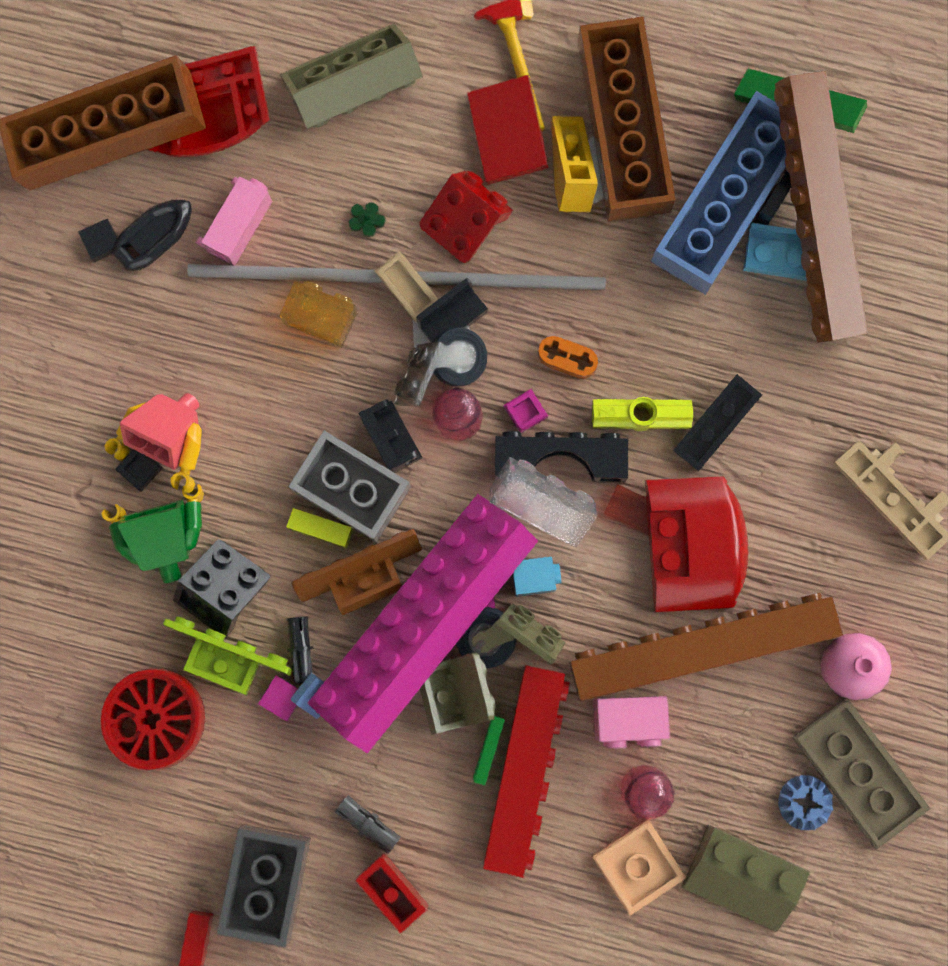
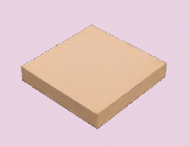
[592,819,686,916]

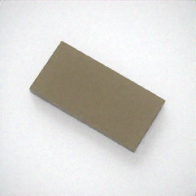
[792,698,931,849]

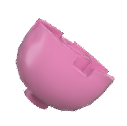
[820,633,892,700]

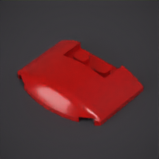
[147,46,270,157]
[645,476,748,612]

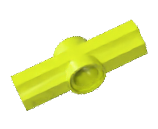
[592,397,693,432]

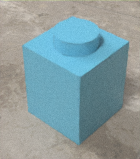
[513,556,561,597]

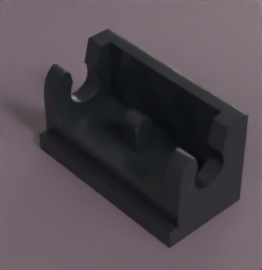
[358,399,423,473]

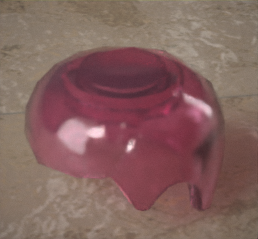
[432,387,483,441]
[620,764,675,820]

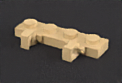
[833,440,948,560]

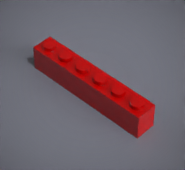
[483,665,570,878]

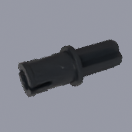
[287,616,314,684]

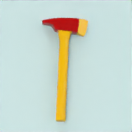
[473,0,545,132]

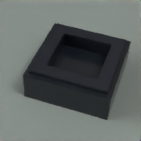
[78,218,117,263]
[115,449,163,492]

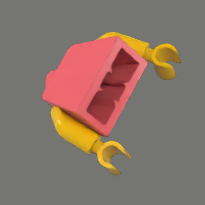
[104,393,202,494]

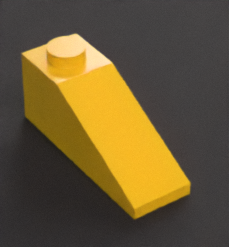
[551,116,598,212]

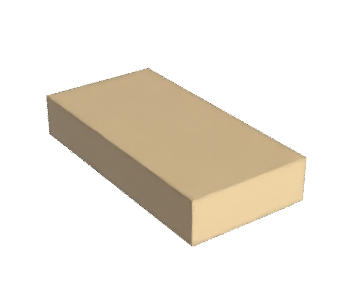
[375,251,438,322]

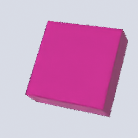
[503,389,548,433]
[258,675,299,721]

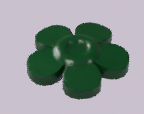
[349,202,385,237]

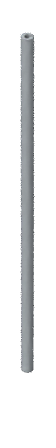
[187,264,606,290]

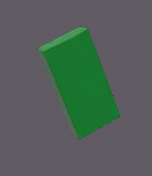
[472,716,505,786]

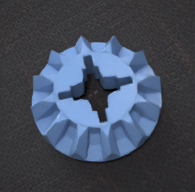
[778,775,833,830]

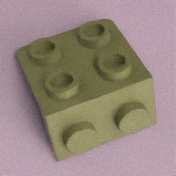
[420,652,495,735]

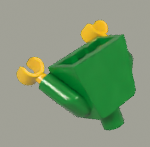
[102,484,204,583]

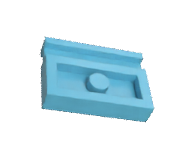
[743,223,807,281]

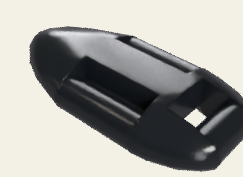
[112,200,192,271]

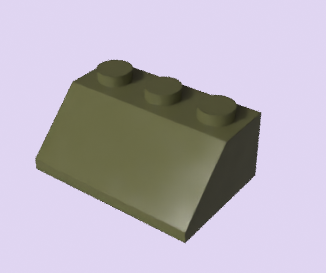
[682,824,811,932]

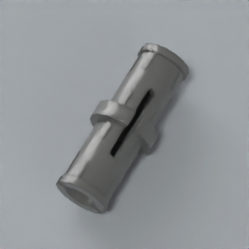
[335,795,401,855]

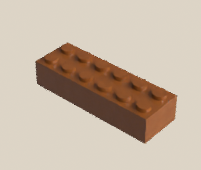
[578,16,676,222]
[0,55,206,191]

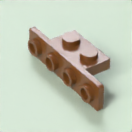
[291,529,422,616]

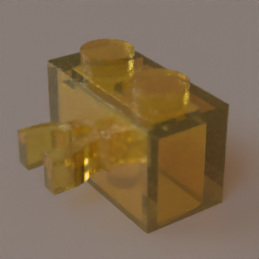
[279,281,357,348]

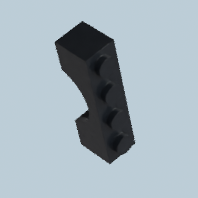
[495,431,628,483]

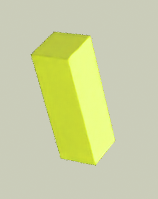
[286,508,353,549]

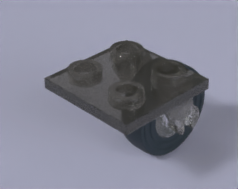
[394,327,488,406]

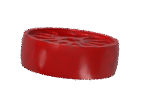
[101,668,205,771]

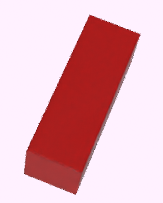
[179,910,214,966]

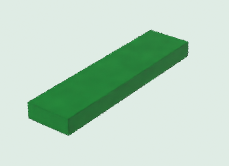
[734,68,867,133]

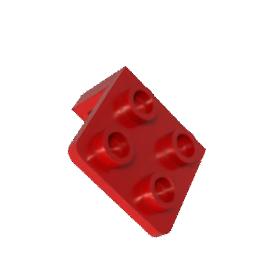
[419,171,514,263]

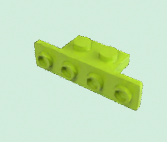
[162,616,292,696]

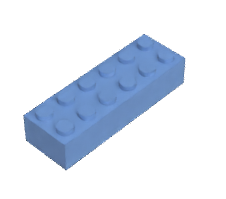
[651,91,786,295]

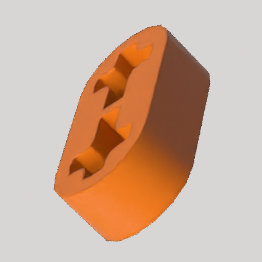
[538,336,598,379]

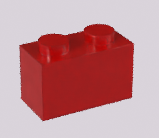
[355,852,429,934]

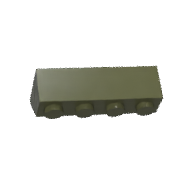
[280,23,423,129]

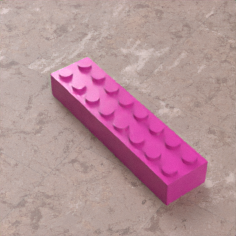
[307,494,538,754]

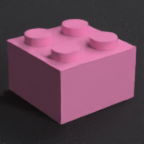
[593,696,670,748]

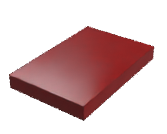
[467,75,549,185]

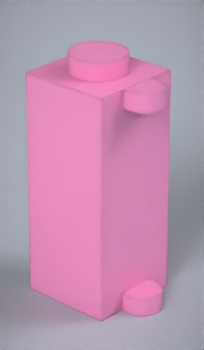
[195,176,272,266]

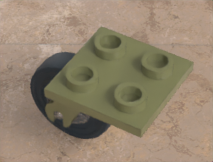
[456,603,566,669]

